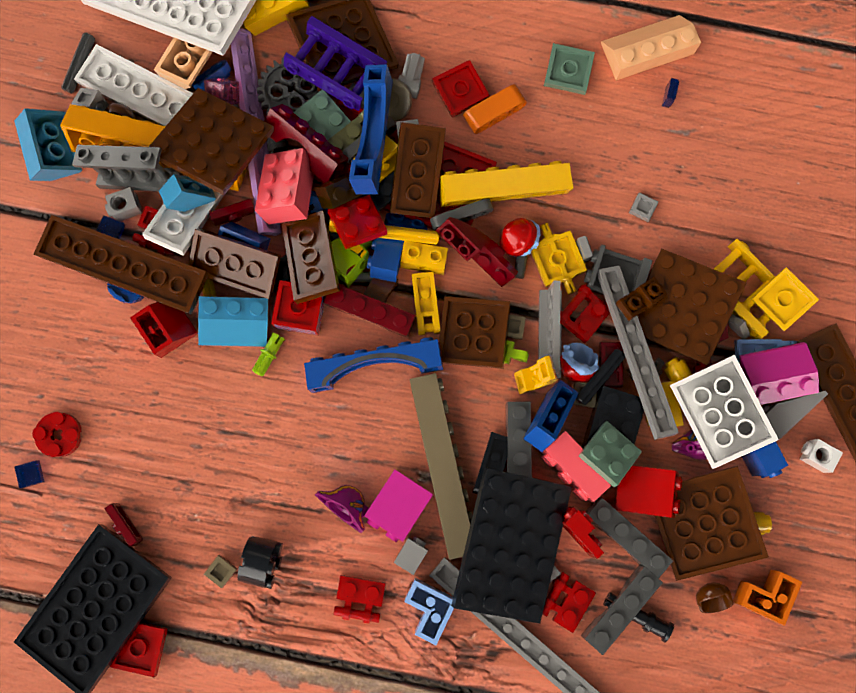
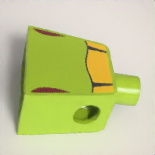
[331,237,372,288]

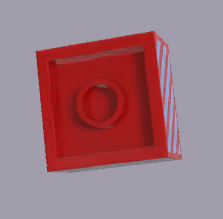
[271,280,326,336]

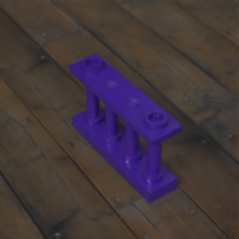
[284,16,387,111]

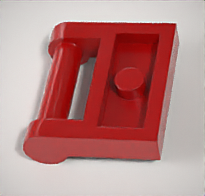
[560,284,610,344]

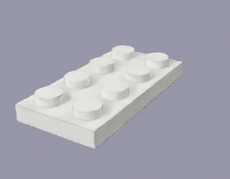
[143,175,224,256]

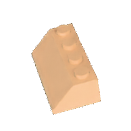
[601,15,701,80]
[154,38,212,89]

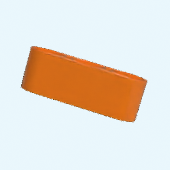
[463,84,527,134]

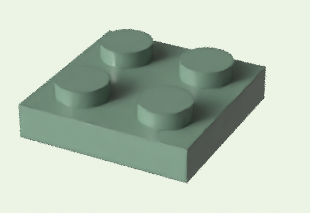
[544,43,595,95]
[293,90,351,140]
[579,421,642,487]

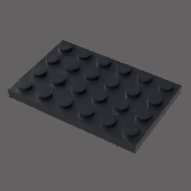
[451,467,572,624]
[14,524,172,693]

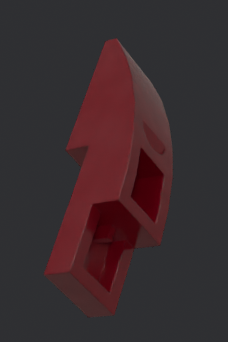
[435,217,518,287]

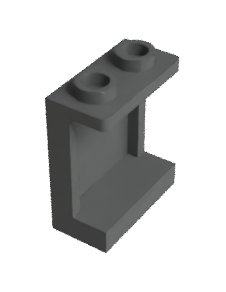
[584,244,653,295]

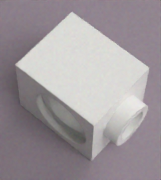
[800,439,843,473]

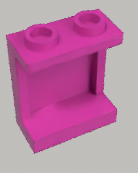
[365,469,433,542]

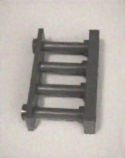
[72,145,183,191]

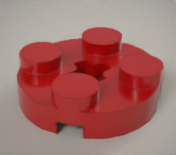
[32,412,82,457]

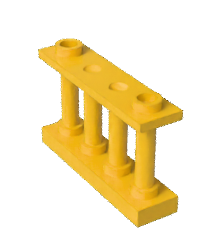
[714,239,775,339]

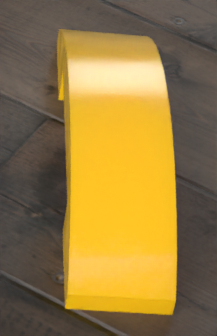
[514,356,558,394]

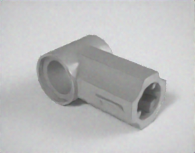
[398,53,425,99]

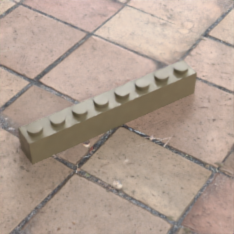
[410,373,472,560]

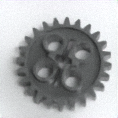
[256,58,327,114]

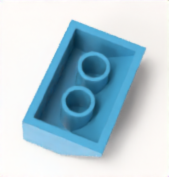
[14,108,82,181]
[198,296,268,347]

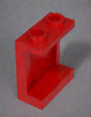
[615,466,682,518]

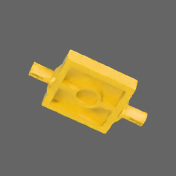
[531,223,587,295]

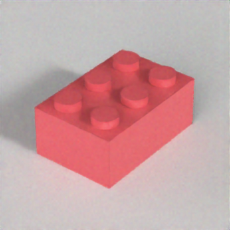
[255,148,314,224]
[540,431,611,502]

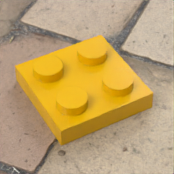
[751,267,819,331]

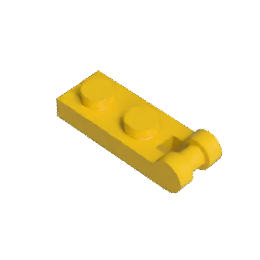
[411,272,440,335]

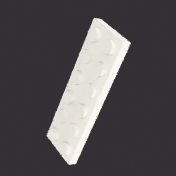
[74,44,193,126]

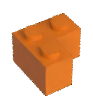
[733,570,802,626]

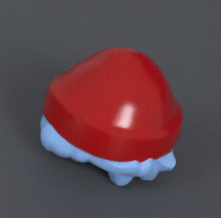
[500,218,541,257]
[560,342,599,382]

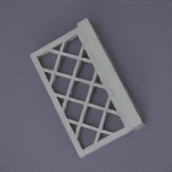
[538,281,562,379]

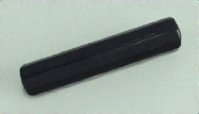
[576,349,626,406]

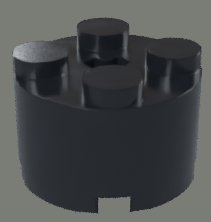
[237,536,283,589]

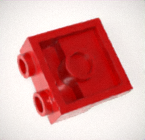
[562,506,604,559]

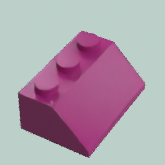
[739,342,819,405]

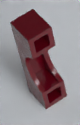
[264,104,349,183]
[323,285,416,338]

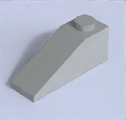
[762,391,828,439]

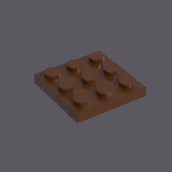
[439,297,511,369]

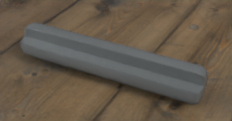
[61,33,95,93]

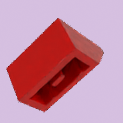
[130,302,198,358]

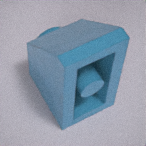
[159,174,216,212]

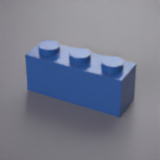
[523,380,578,452]

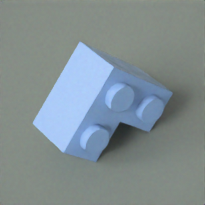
[404,578,454,645]

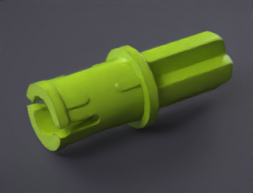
[252,332,285,376]

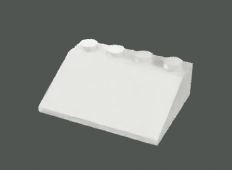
[670,355,779,469]

